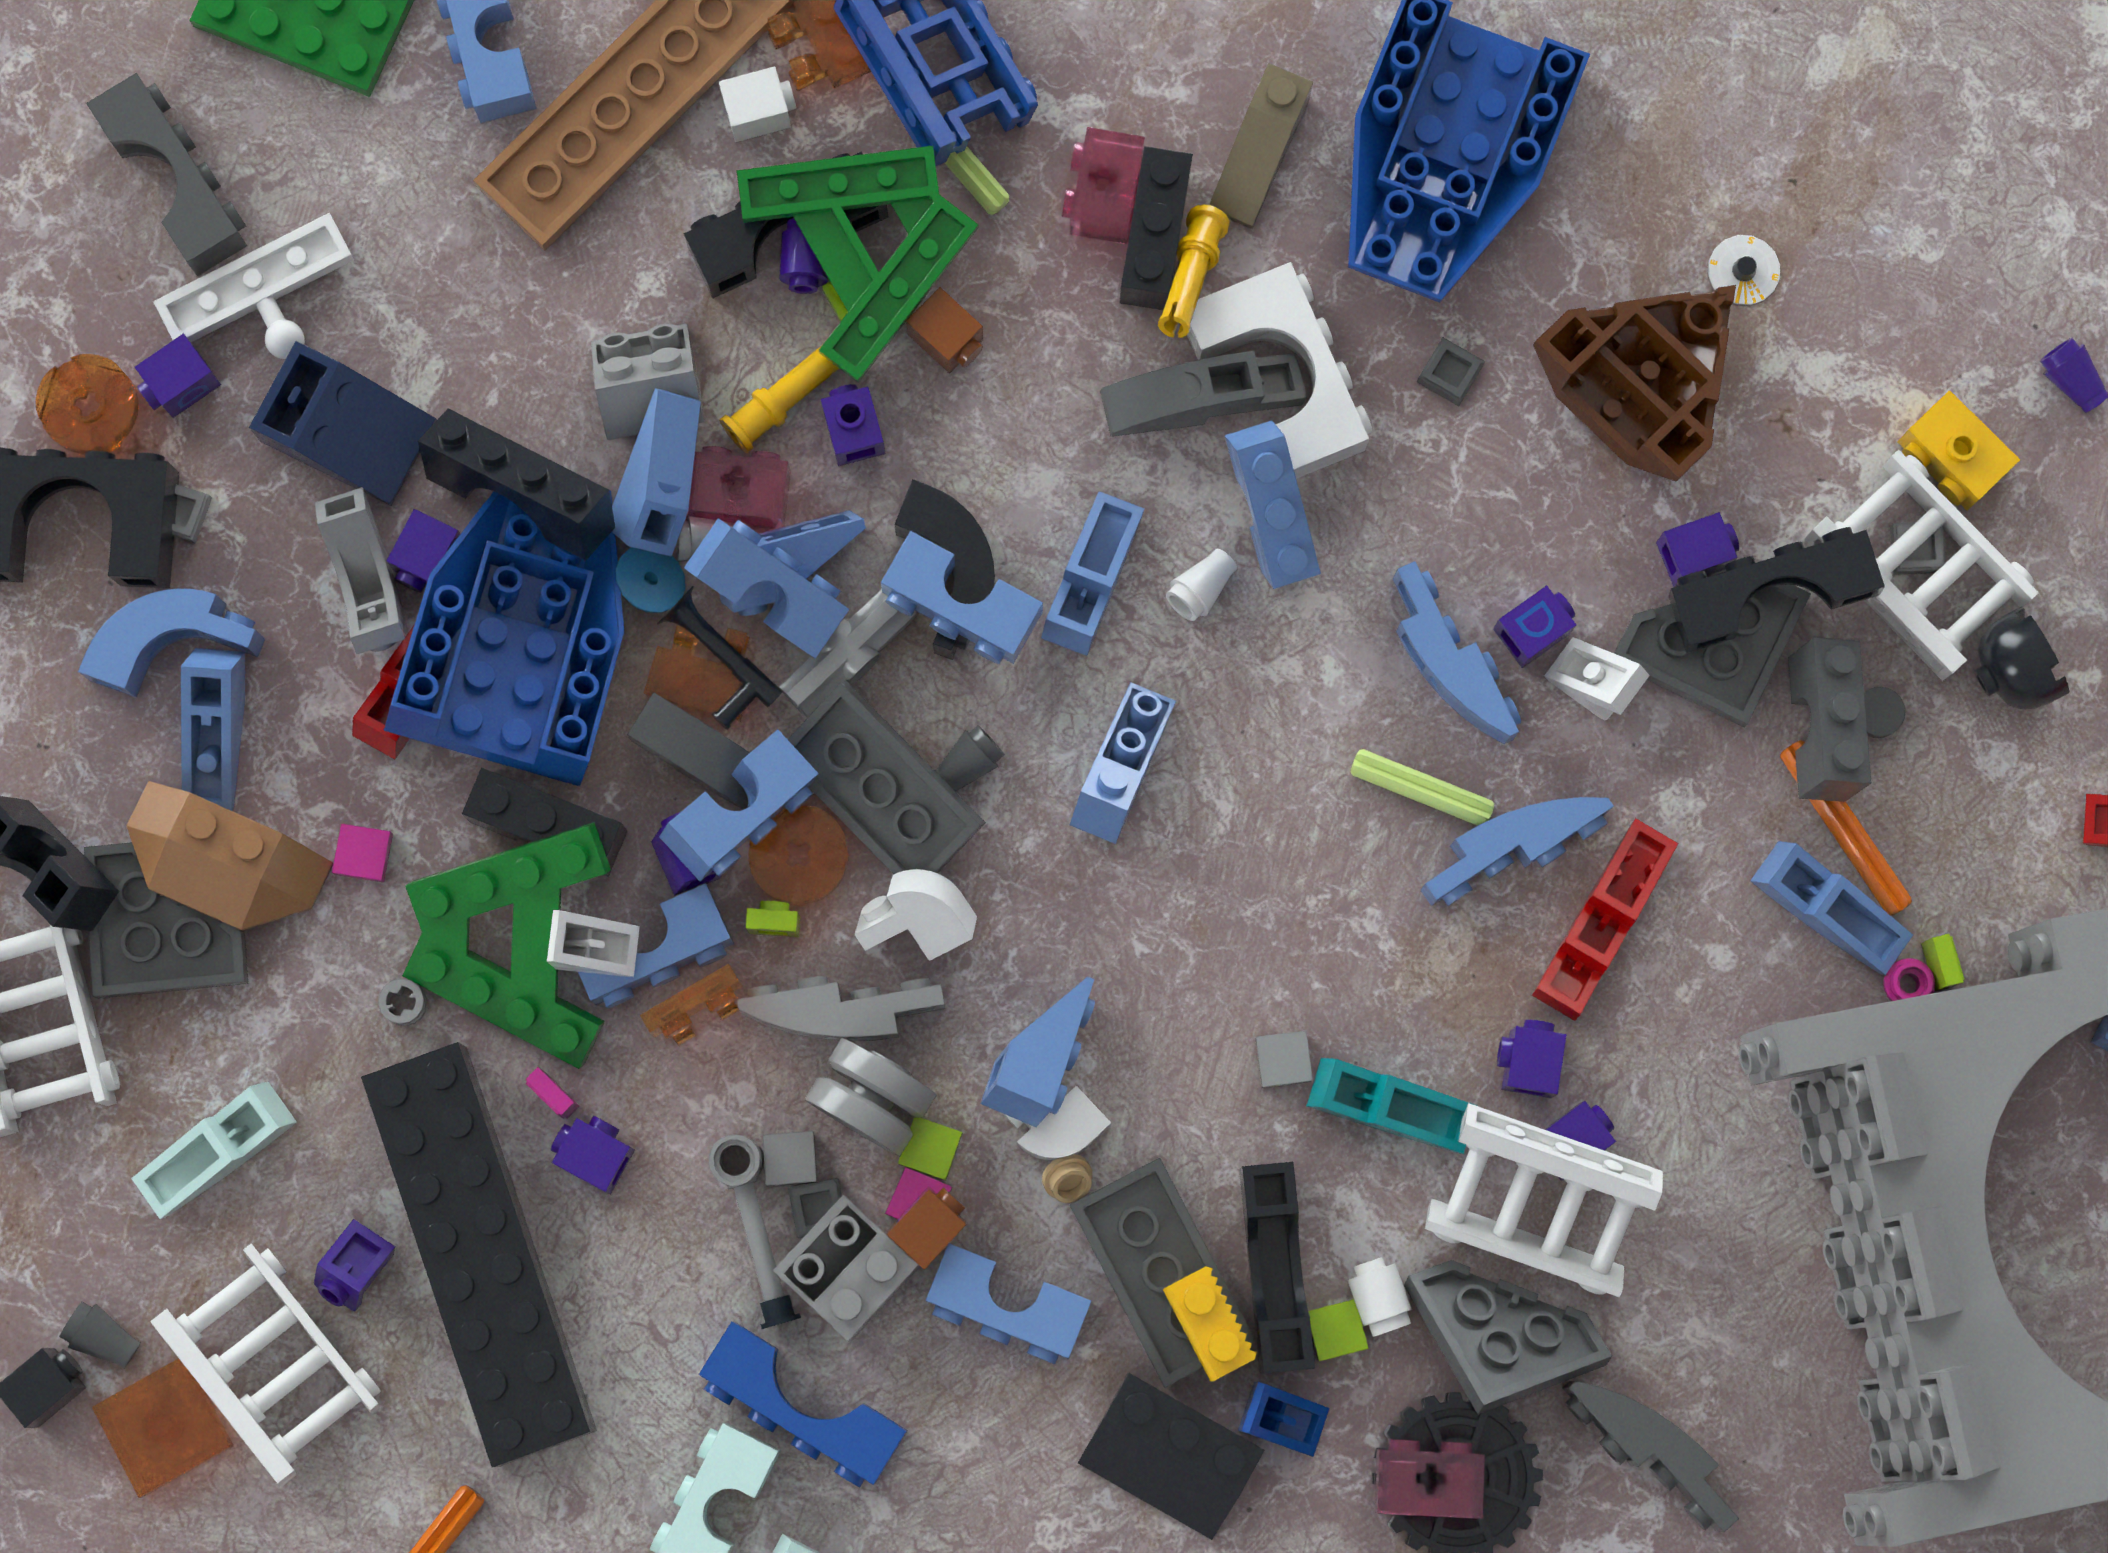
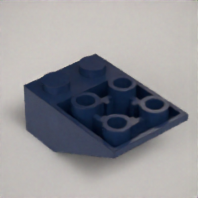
[249,341,437,506]

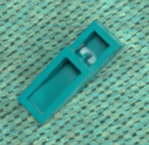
[1306,1058,1477,1154]

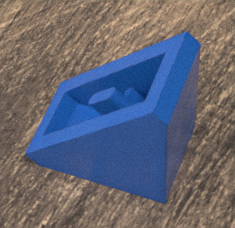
[1238,1382,1330,1457]

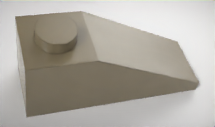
[1209,63,1313,229]

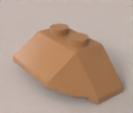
[126,781,333,931]

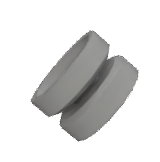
[805,1038,937,1157]

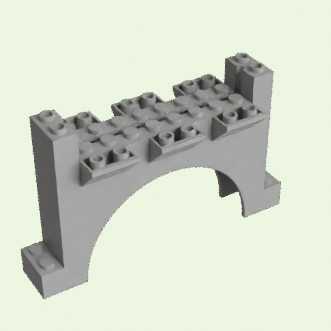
[1739,909,2108,1547]

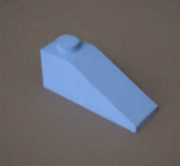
[719,510,866,616]
[181,648,245,811]

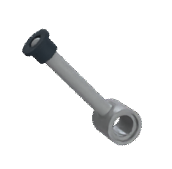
[709,1135,801,1329]

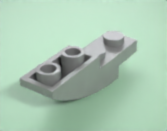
[737,976,945,1041]

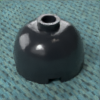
[1974,606,2070,709]

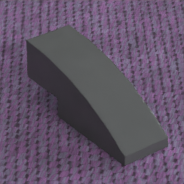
[627,692,750,810]

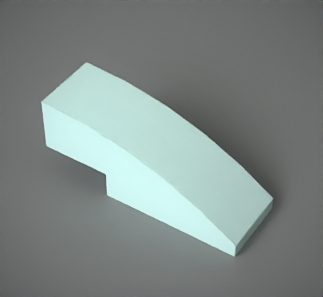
[131,1082,297,1219]

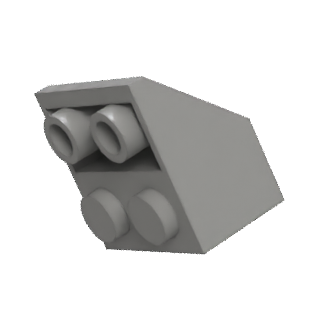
[591,323,704,440]
[773,1195,920,1342]

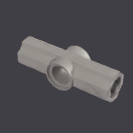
[779,589,916,718]

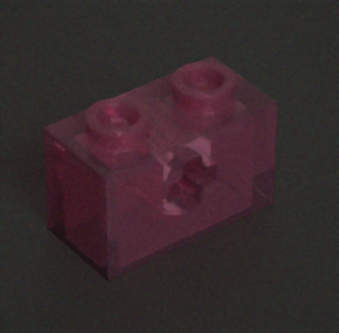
[1062,127,1145,244]
[686,446,791,529]
[1375,1440,1485,1519]

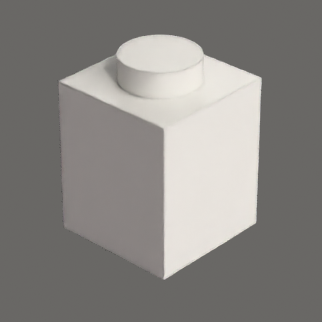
[719,66,796,142]

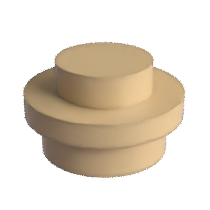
[1042,1154,1092,1203]

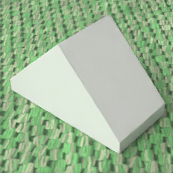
[547,910,640,977]

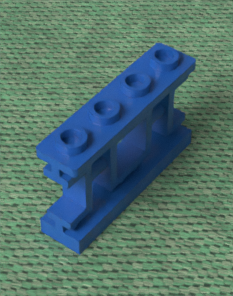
[833,0,1038,166]

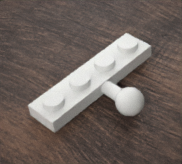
[153,213,354,359]

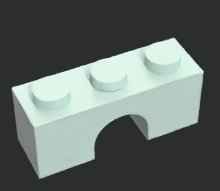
[650,1423,781,1553]

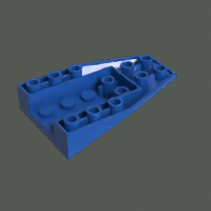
[1348,0,1590,303]
[384,490,624,787]

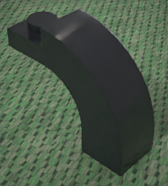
[894,479,995,660]

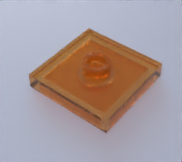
[92,1358,234,1498]

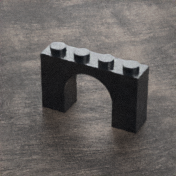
[0,447,179,588]

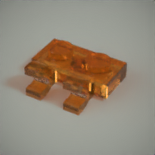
[767,0,871,91]
[644,625,750,722]
[640,964,743,1046]

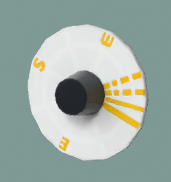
[1708,235,1780,305]

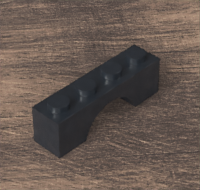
[684,151,889,299]
[418,408,615,561]
[1669,527,1885,653]
[1239,1161,1315,1374]

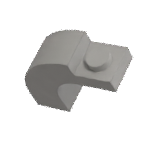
[315,487,408,654]

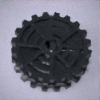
[1372,1392,1543,1553]

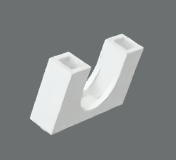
[1187,262,1372,479]

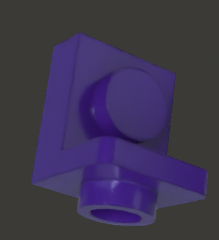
[314,1219,396,1311]

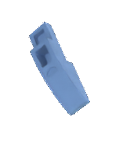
[1393,561,1521,744]
[1420,797,1614,906]

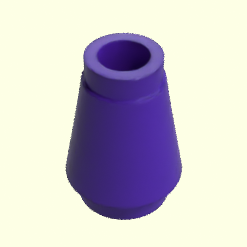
[2040,337,2108,413]

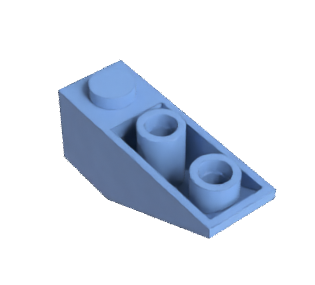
[612,388,701,556]
[1069,682,1176,844]
[980,977,1095,1127]

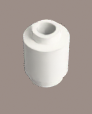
[1347,1257,1412,1337]

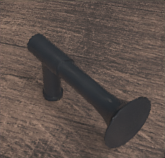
[657,586,783,730]

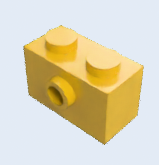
[1897,390,2020,511]

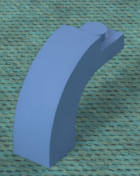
[78,588,265,697]

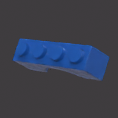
[698,1321,908,1488]

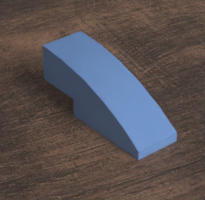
[1041,491,1145,656]
[1750,841,1913,975]

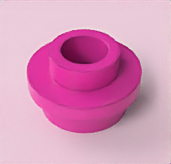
[1883,958,1935,1001]

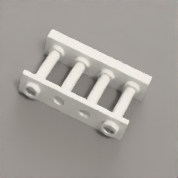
[1805,450,2039,681]
[0,925,120,1137]
[1425,1103,1663,1297]
[150,1244,381,1487]

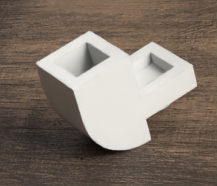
[855,869,977,961]
[1002,1086,1111,1161]

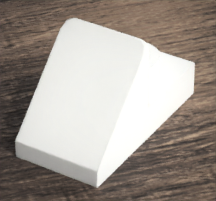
[1544,637,1650,720]

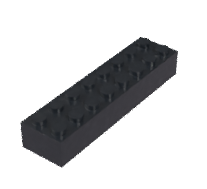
[361,1042,597,1468]

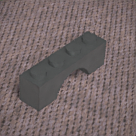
[86,73,247,276]

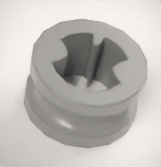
[378,979,428,1026]

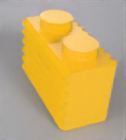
[1163,1266,1257,1381]

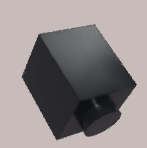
[0,1348,87,1428]

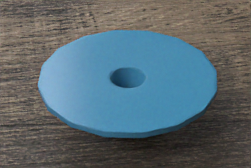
[616,547,686,613]

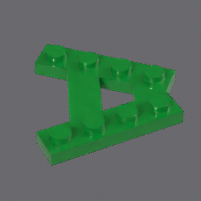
[736,146,979,383]
[402,823,611,1069]

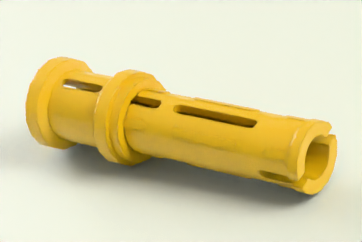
[1158,204,1230,338]
[719,345,839,453]

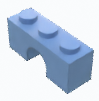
[437,0,537,123]
[1225,421,1321,589]
[684,518,849,659]
[881,531,1043,664]
[659,729,819,881]
[578,883,734,1008]
[925,1243,1091,1364]

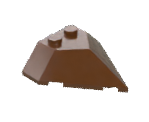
[1533,285,1736,482]

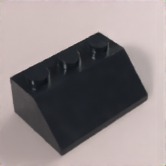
[1078,1373,1265,1540]

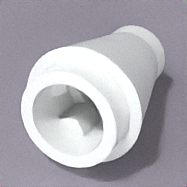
[1166,549,1237,621]

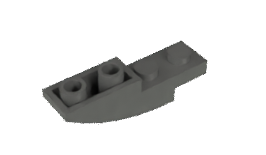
[1100,351,1307,437]
[1562,1381,1739,1532]

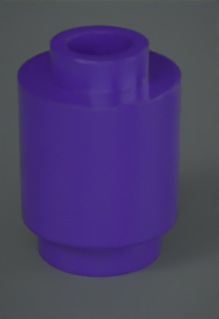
[779,218,828,294]

